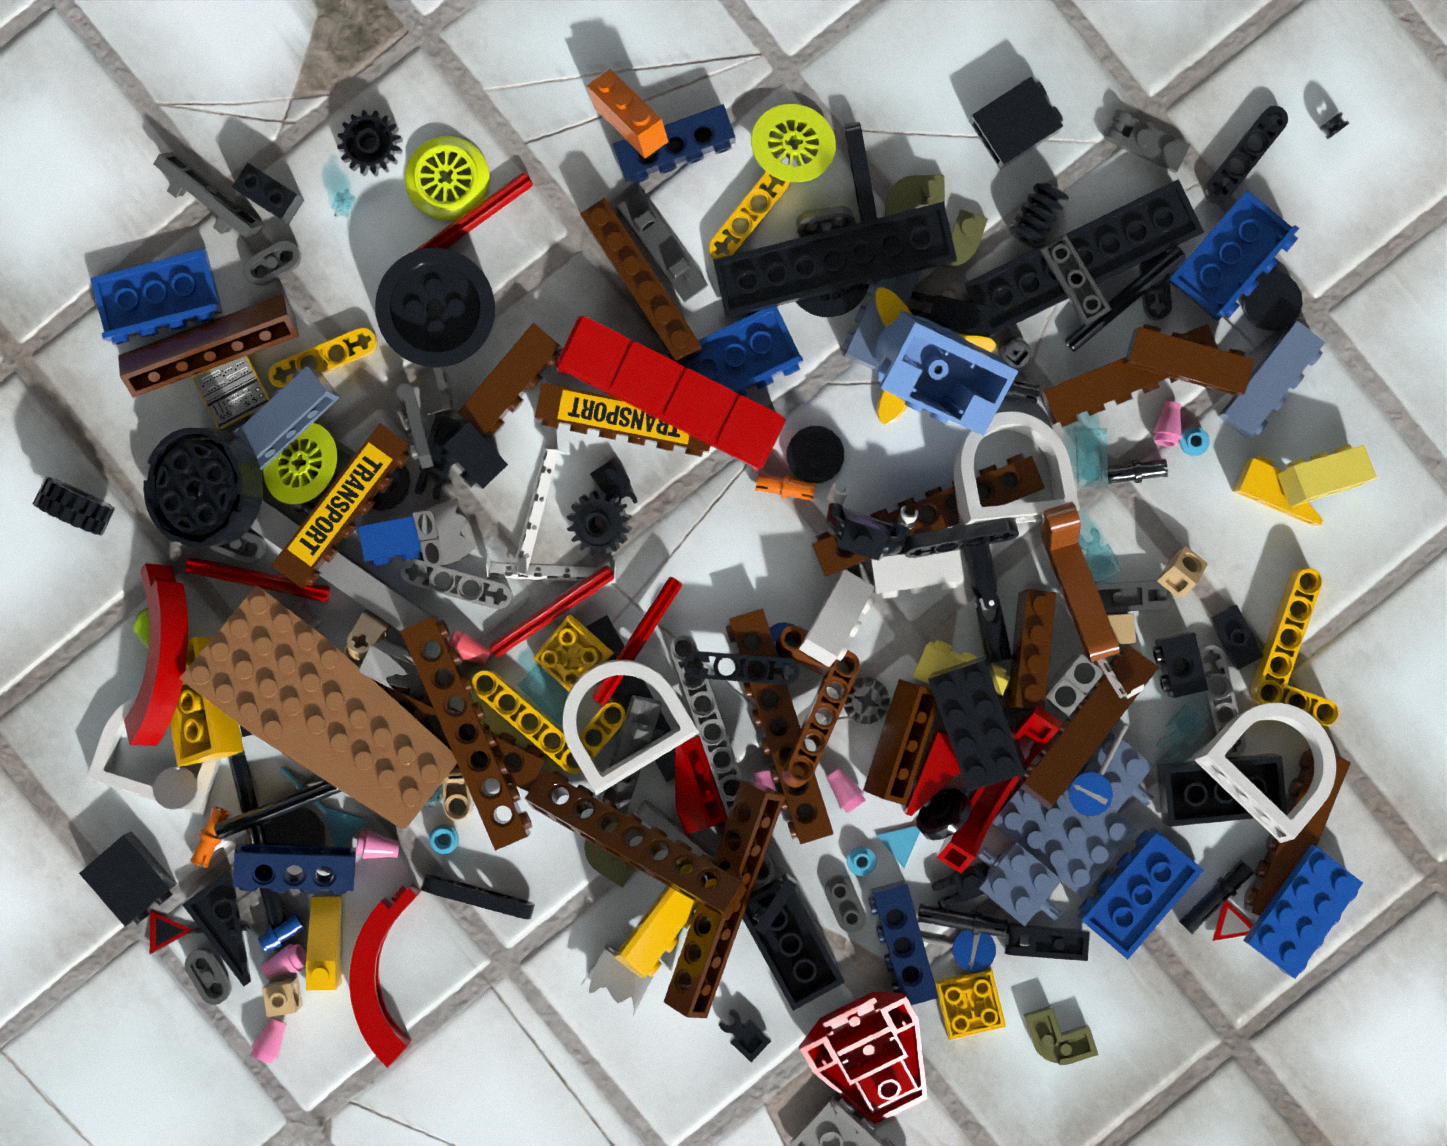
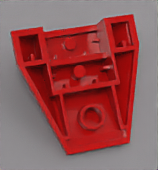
[799,992,927,1124]

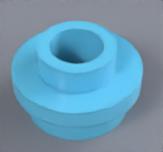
[1180,427,1210,456]
[429,824,459,854]
[847,846,876,876]

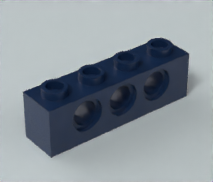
[612,104,736,184]
[233,844,356,894]
[868,880,939,1005]

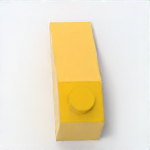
[1232,455,1323,526]
[306,896,342,990]

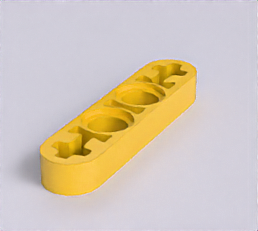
[709,172,790,260]
[268,328,378,389]

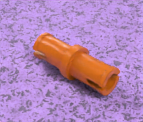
[755,472,816,502]
[190,806,231,867]

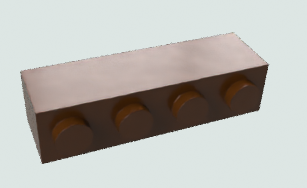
[457,323,562,437]
[1124,324,1254,397]
[1007,589,1056,712]
[863,679,938,805]

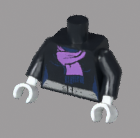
[825,483,918,561]

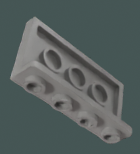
[790,1095,895,1146]

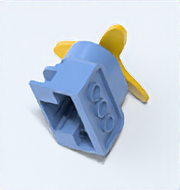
[875,287,1018,436]

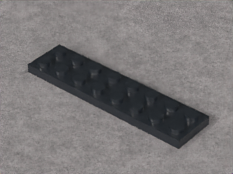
[964,179,1204,337]
[713,201,957,318]

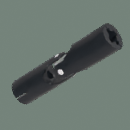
[963,545,1012,663]

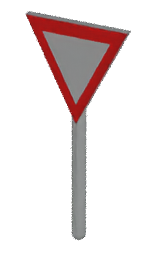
[1212,901,1253,941]

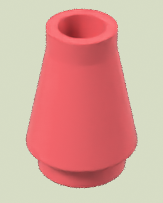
[449,630,491,666]

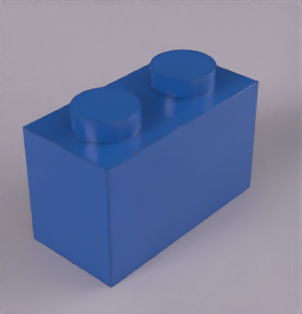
[358,516,422,566]

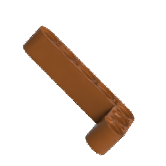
[1041,501,1120,663]
[775,625,860,788]

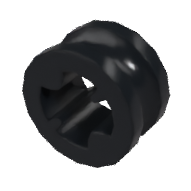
[1319,112,1349,140]

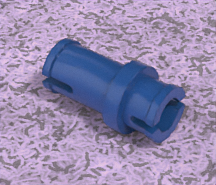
[258,913,305,954]

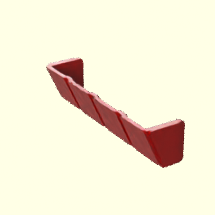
[556,315,786,473]

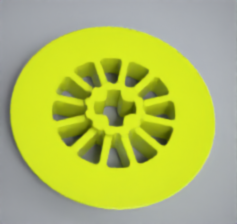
[751,104,836,182]
[405,136,490,221]
[263,423,337,504]

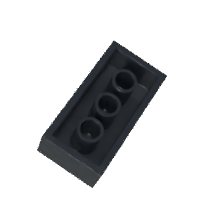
[928,655,1027,792]
[1156,753,1288,827]
[742,873,845,1011]

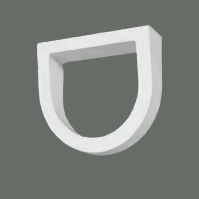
[954,412,1080,526]
[562,659,699,795]
[86,696,221,816]
[1195,703,1336,843]

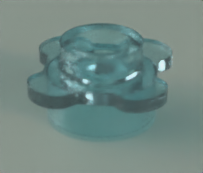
[331,188,355,218]

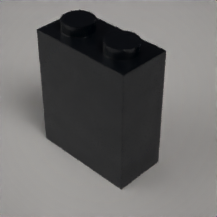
[969,76,1063,170]
[79,831,177,927]

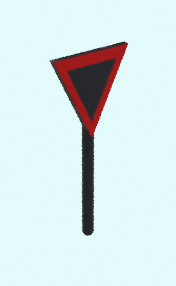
[149,910,250,955]

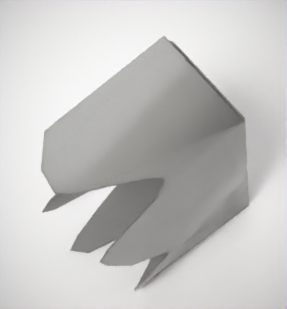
[413,498,477,567]
[358,639,419,690]
[1046,653,1104,716]
[580,944,654,1016]

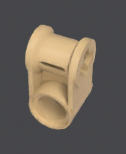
[343,610,391,668]
[441,766,474,820]

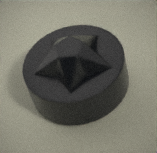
[1000,337,1031,368]

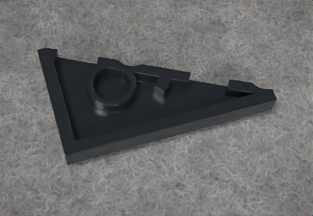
[182,869,251,987]

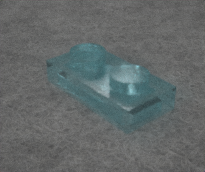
[1076,428,1108,488]
[517,664,581,725]

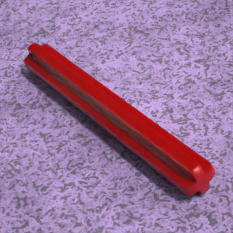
[414,172,533,251]
[186,557,330,602]
[489,565,614,657]
[592,577,682,705]

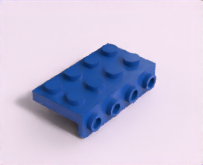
[1170,190,1299,322]
[90,249,223,345]
[669,306,804,396]
[1077,827,1204,960]
[1243,844,1363,979]

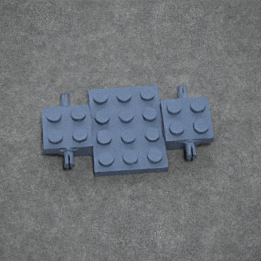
[977,730,1154,926]

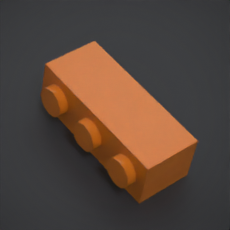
[587,69,668,158]

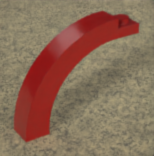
[124,563,188,746]
[936,706,1062,873]
[349,884,421,1068]

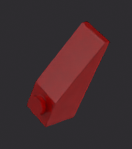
[903,730,961,816]
[675,736,728,834]

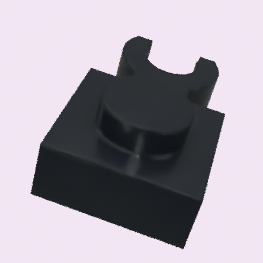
[590,458,638,504]
[718,1009,771,1062]

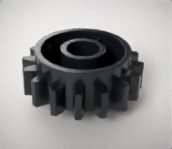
[337,110,403,177]
[567,490,632,556]

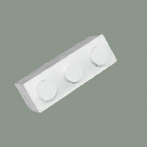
[869,550,964,599]
[799,569,875,667]

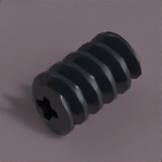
[1009,183,1069,249]

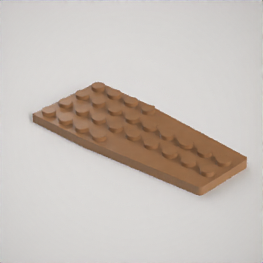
[180,585,457,829]

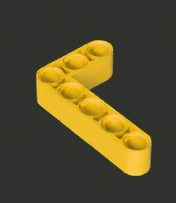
[1250,568,1339,726]
[471,669,627,774]

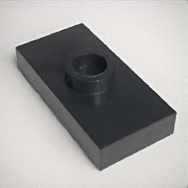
[1209,605,1264,670]

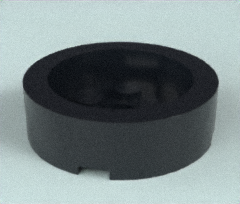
[375,248,495,368]
[143,428,263,547]

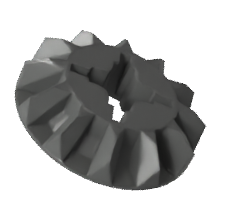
[843,677,890,724]

